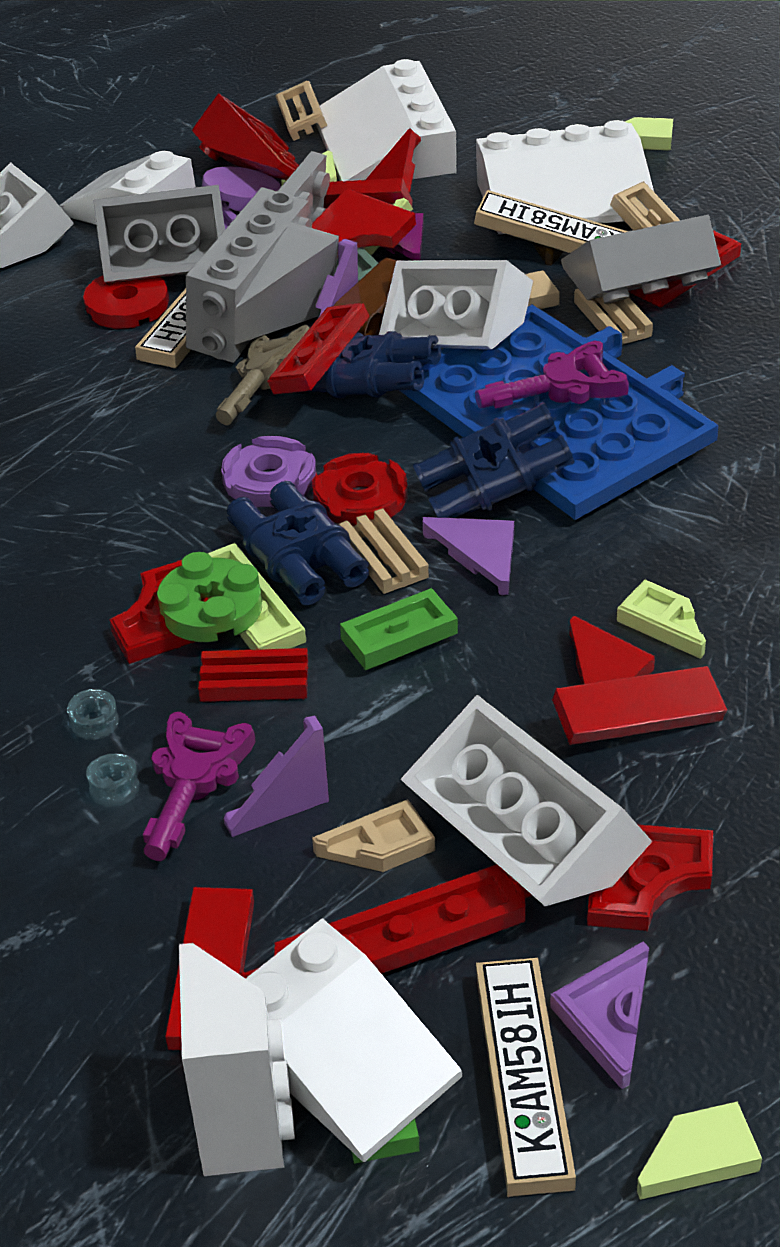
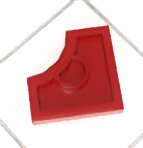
[312,189,416,249]
[109,560,223,664]
[587,824,713,931]

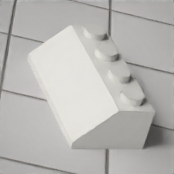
[401,695,652,906]

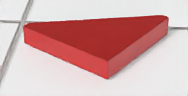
[366,128,421,193]
[569,616,655,685]

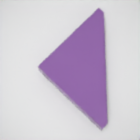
[315,239,358,318]
[422,517,514,595]
[224,715,329,837]
[550,942,649,1089]

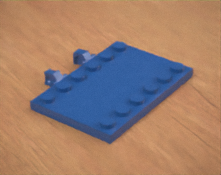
[399,304,718,520]

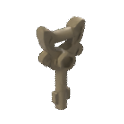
[216,325,310,425]

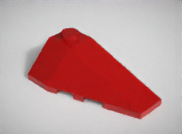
[192,93,299,181]

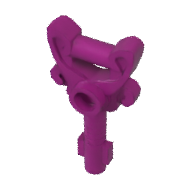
[475,340,629,409]
[143,712,256,861]

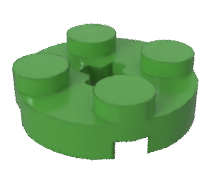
[157,552,262,642]

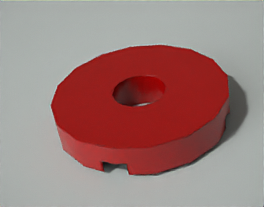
[83,276,169,329]
[312,453,408,526]

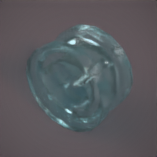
[67,689,119,740]
[86,753,140,807]

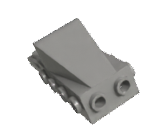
[186,151,339,363]

